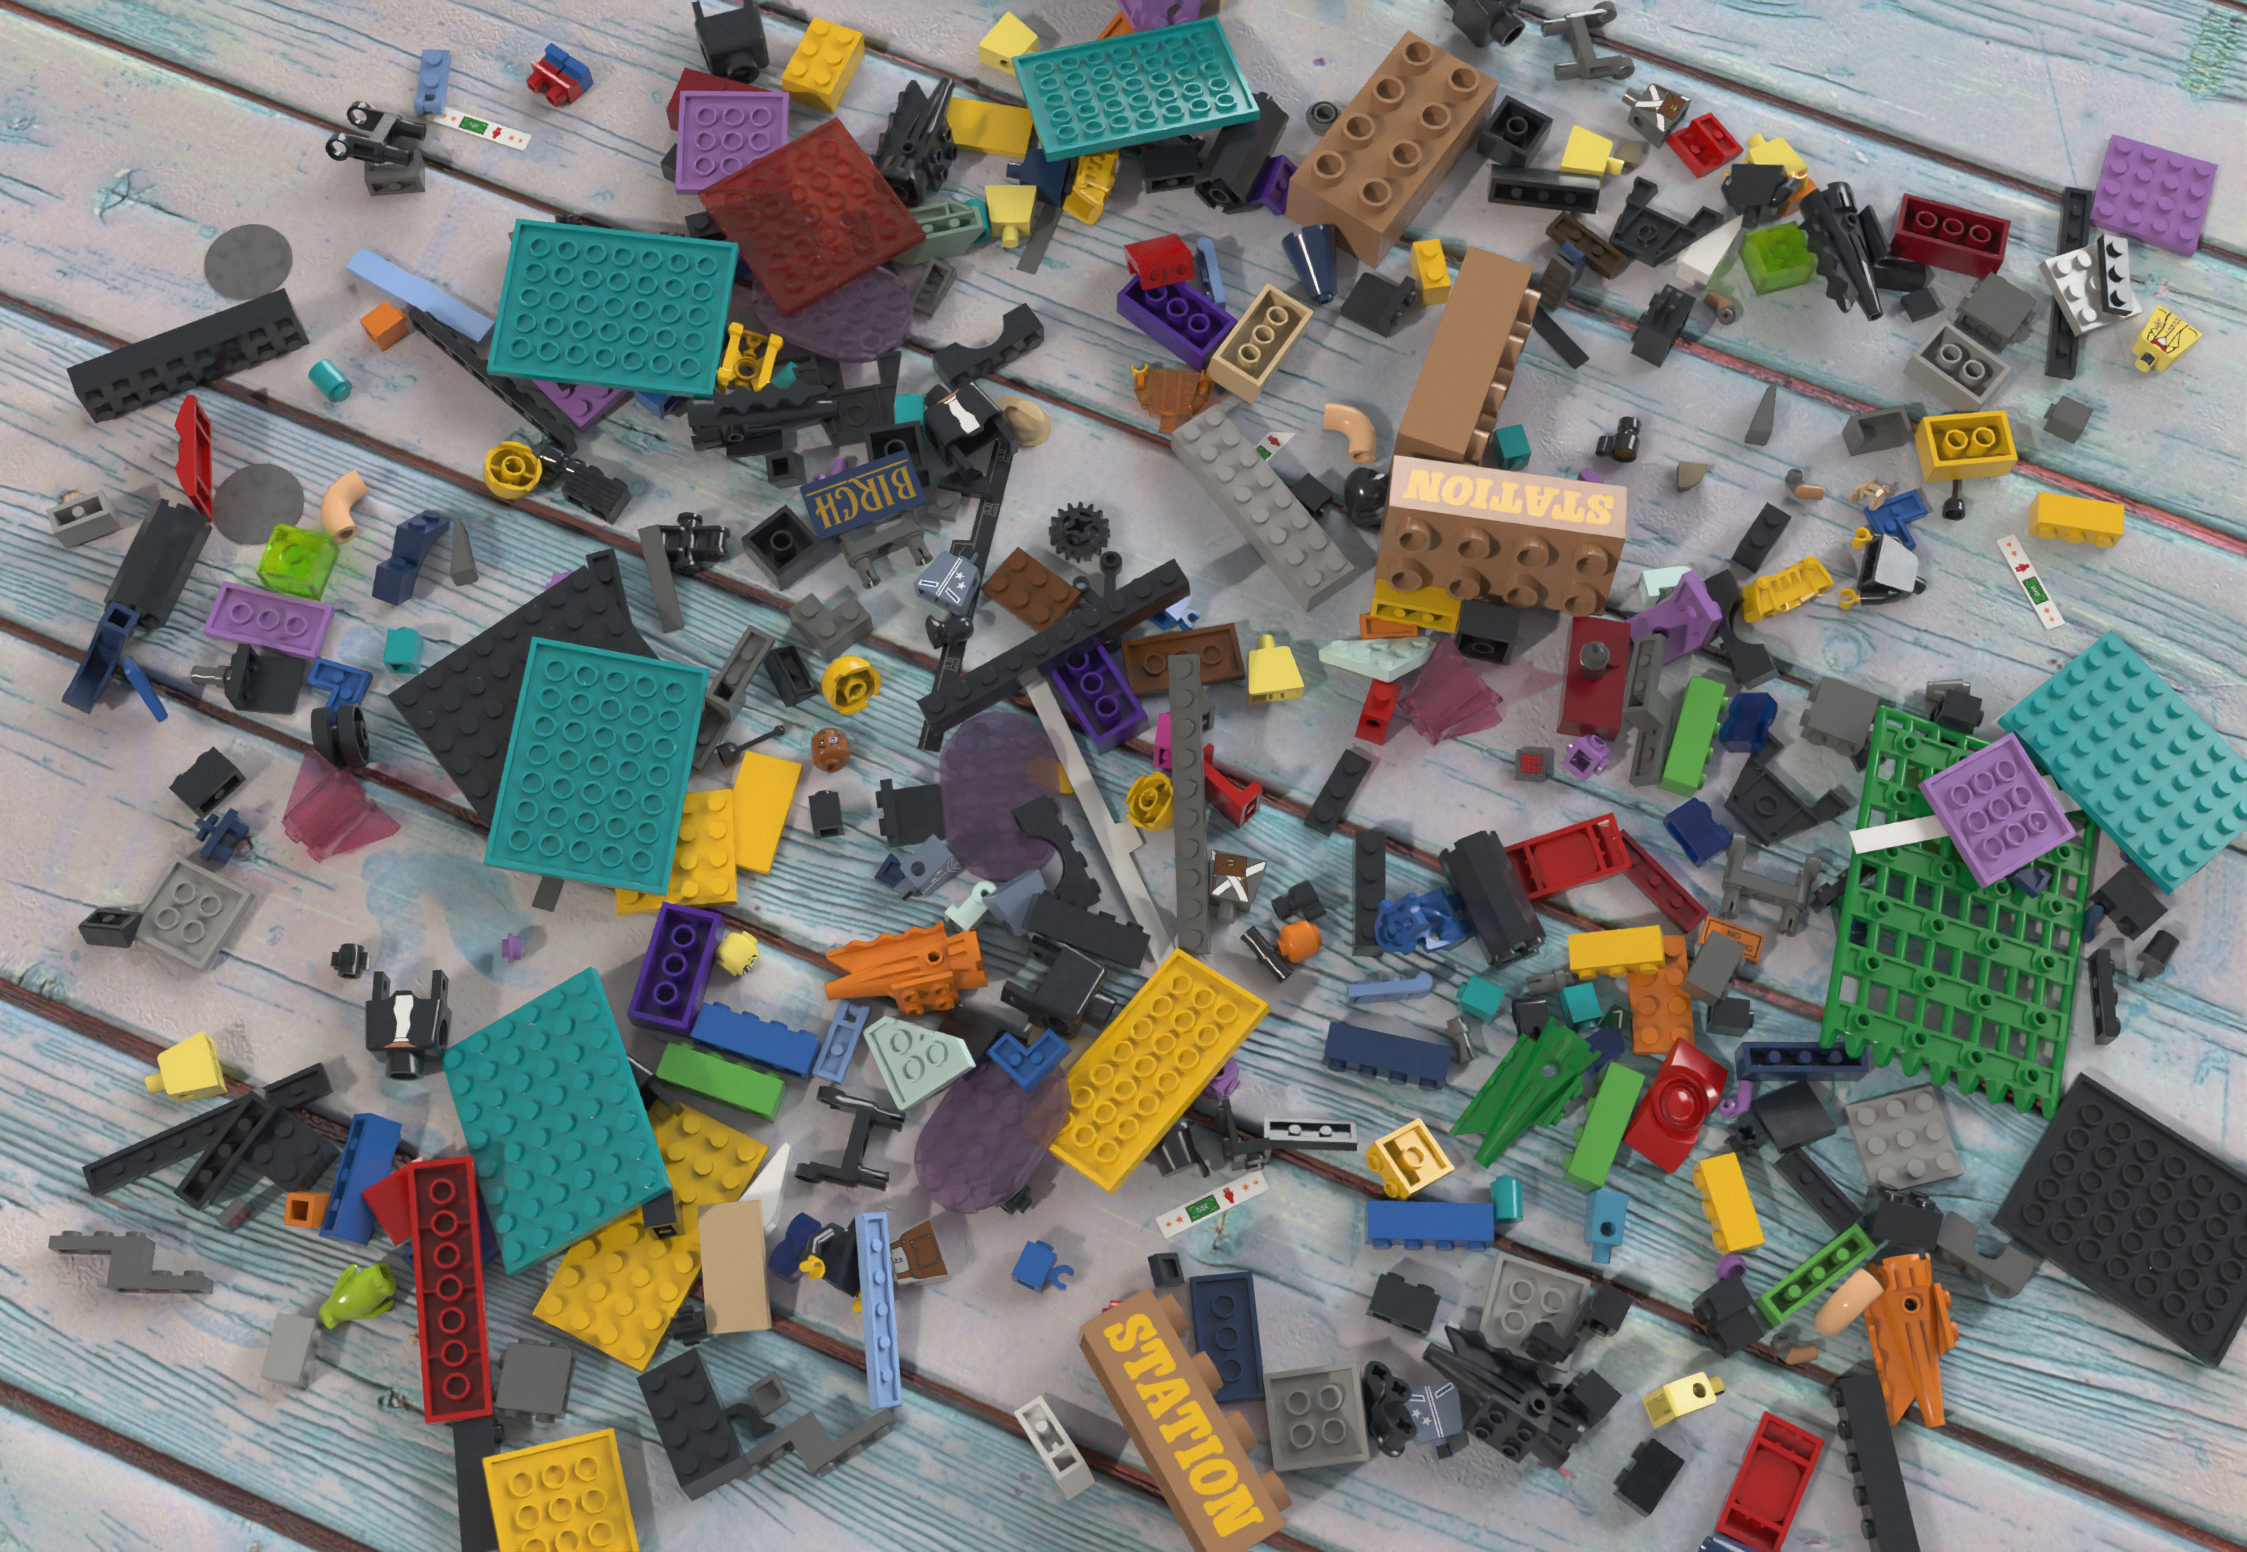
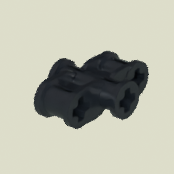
[659,512,731,575]
[1361,1361,1417,1458]

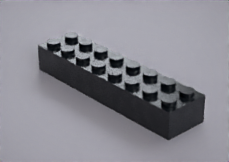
[66,288,310,423]

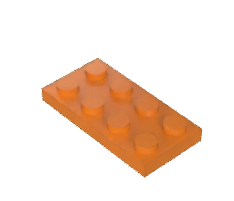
[1626,935,1695,1055]

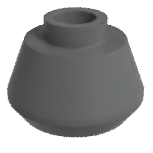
[1306,101,1342,136]

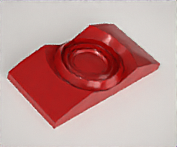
[174,395,213,522]
[1504,812,1632,903]
[1621,1037,1728,1174]
[1714,1411,1825,1552]

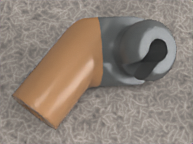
[1703,290,1736,325]
[1785,469,1824,500]
[1770,1333,1818,1365]

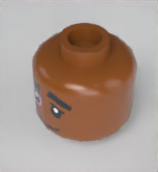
[810,727,850,773]

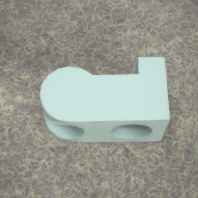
[1637,566,1691,608]
[944,881,997,933]

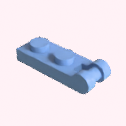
[414,49,452,115]
[1196,238,1226,311]
[1345,972,1433,1005]
[812,999,872,1086]

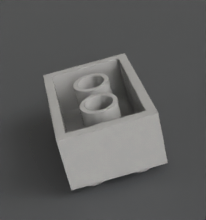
[1903,320,2012,414]

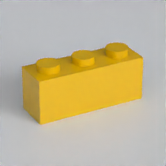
[2029,492,2124,548]
[1370,579,1461,633]
[1568,925,1666,981]
[1692,1152,1766,1256]

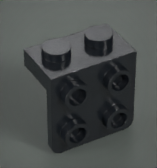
[1340,272,1417,339]
[224,643,305,715]
[875,779,947,848]
[1215,1096,1272,1172]
[1520,1296,1595,1365]

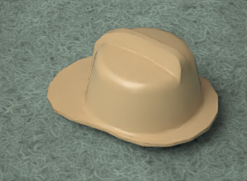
[994,396,1051,447]

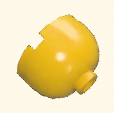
[482,441,542,500]
[821,655,881,715]
[1125,771,1174,833]

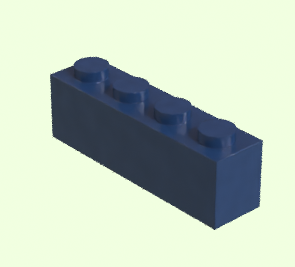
[1322,1021,1452,1092]
[1734,1042,1869,1081]

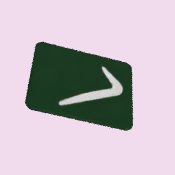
[1599,1004,1633,1036]

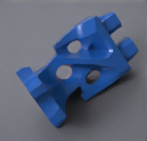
[1374,887,1472,956]

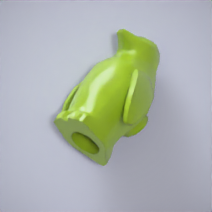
[317,1261,396,1330]

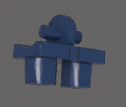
[194,807,250,865]

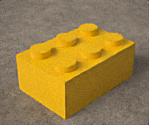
[781,16,865,114]
[1913,410,2018,483]

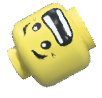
[715,931,760,978]

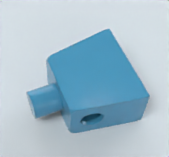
[1584,1190,1629,1264]

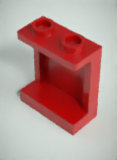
[1123,233,1195,290]
[1203,743,1263,829]

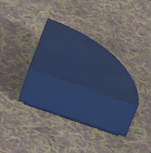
[874,853,905,892]
[2009,868,2052,899]
[2081,904,2104,944]

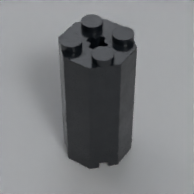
[1194,92,1289,215]
[103,498,212,632]
[1438,831,1547,971]

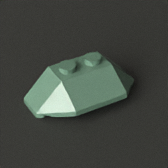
[871,201,984,266]

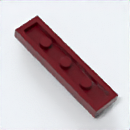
[1620,829,1709,935]

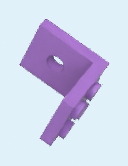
[1116,0,1203,32]
[1622,570,1723,667]

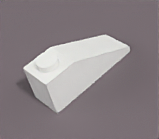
[1675,214,1743,290]
[738,1142,793,1242]
[1014,1395,1096,1501]

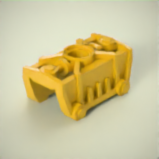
[1063,148,1119,225]
[716,322,784,395]
[1740,555,1834,623]

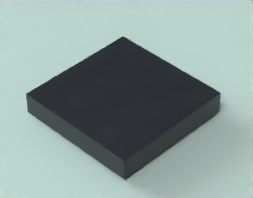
[937,1004,1004,1082]
[1750,1080,1837,1155]

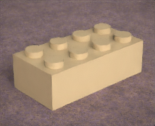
[1205,283,1314,404]

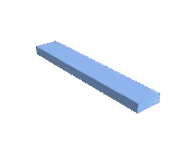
[345,247,495,347]
[855,1212,902,1410]

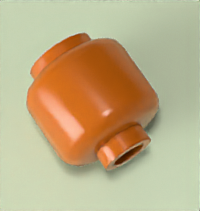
[1276,919,1323,963]

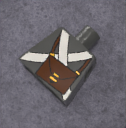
[1622,83,1691,149]
[1209,849,1267,924]

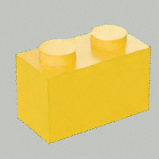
[1409,239,1451,306]

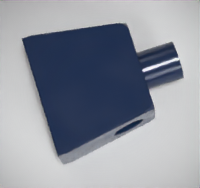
[1006,148,1071,208]

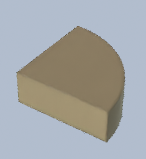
[1613,141,1643,169]
[1677,462,1707,492]

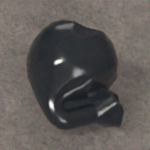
[1344,466,1390,527]

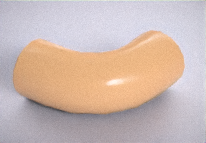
[1323,402,1377,464]
[320,469,370,544]
[1814,1268,1883,1336]

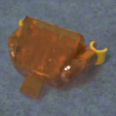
[1131,363,1216,435]

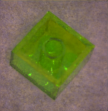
[1738,221,1816,296]
[256,522,340,601]

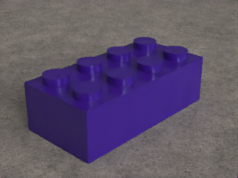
[1117,274,1238,374]
[1048,645,1150,756]
[627,901,726,1039]

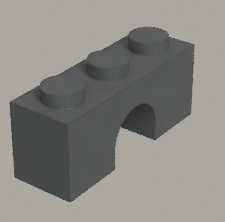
[1927,1211,2036,1299]

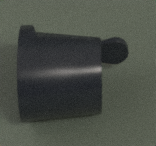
[1150,1120,1210,1178]

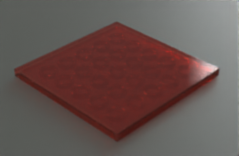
[697,117,927,318]

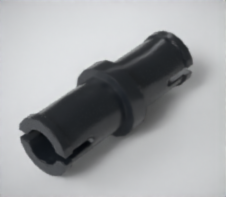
[1240,926,1294,983]

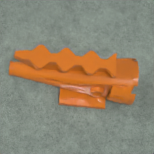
[824,920,988,1017]
[1863,1253,1959,1428]

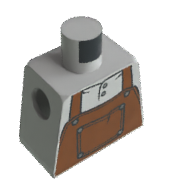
[889,1218,950,1290]

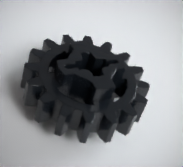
[1049,502,1110,563]

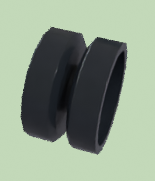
[311,702,370,773]

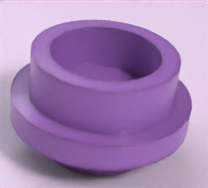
[501,933,521,963]
[1715,1253,1747,1282]

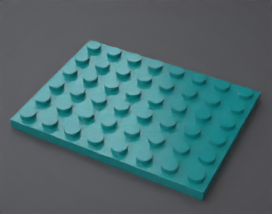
[1012,16,1260,162]
[487,218,739,398]
[1997,630,2247,895]
[483,636,710,897]
[441,966,672,1277]

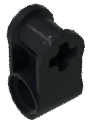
[1511,996,1548,1042]

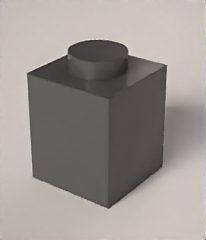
[2043,395,2094,444]

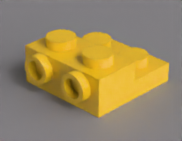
[1365,1118,1455,1201]

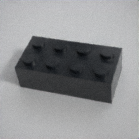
[636,1347,751,1501]

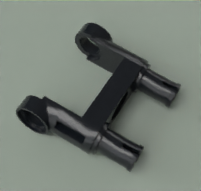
[325,101,427,167]
[794,1086,906,1192]

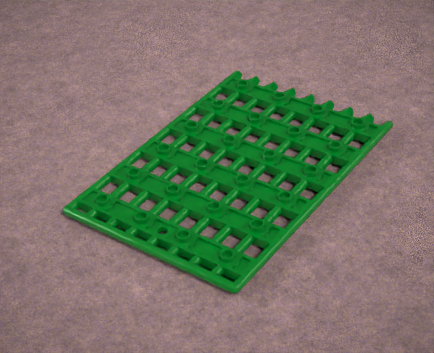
[1819,705,2097,1122]

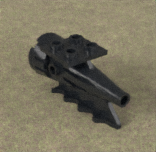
[870,77,958,209]
[1798,181,1892,321]
[687,379,840,459]
[1422,1321,1588,1471]

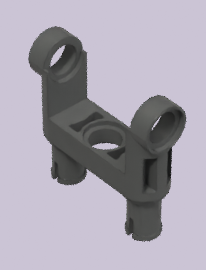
[1541,1,1635,81]
[832,509,933,589]
[1718,832,1821,937]

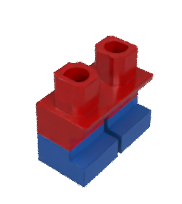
[526,42,594,108]

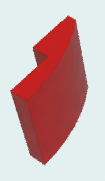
[1665,112,1744,179]
[361,1156,424,1247]

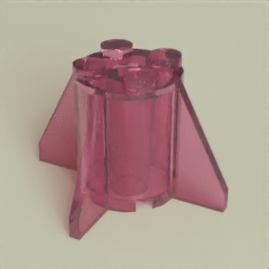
[1397,635,1504,747]
[281,748,401,863]

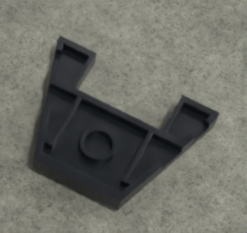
[1609,176,1724,268]
[792,350,902,448]
[1724,728,1850,847]

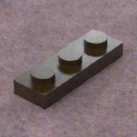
[1545,211,1627,280]

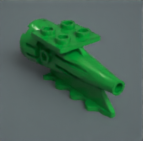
[1449,1016,1602,1169]

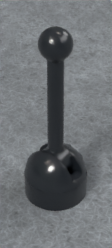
[1942,479,1966,521]
[716,725,785,768]

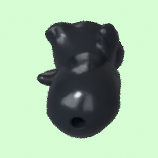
[925,614,974,650]

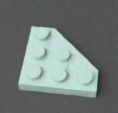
[1319,636,1442,683]
[862,1016,976,1112]

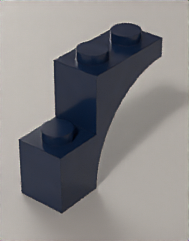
[371,510,450,606]
[61,601,140,715]

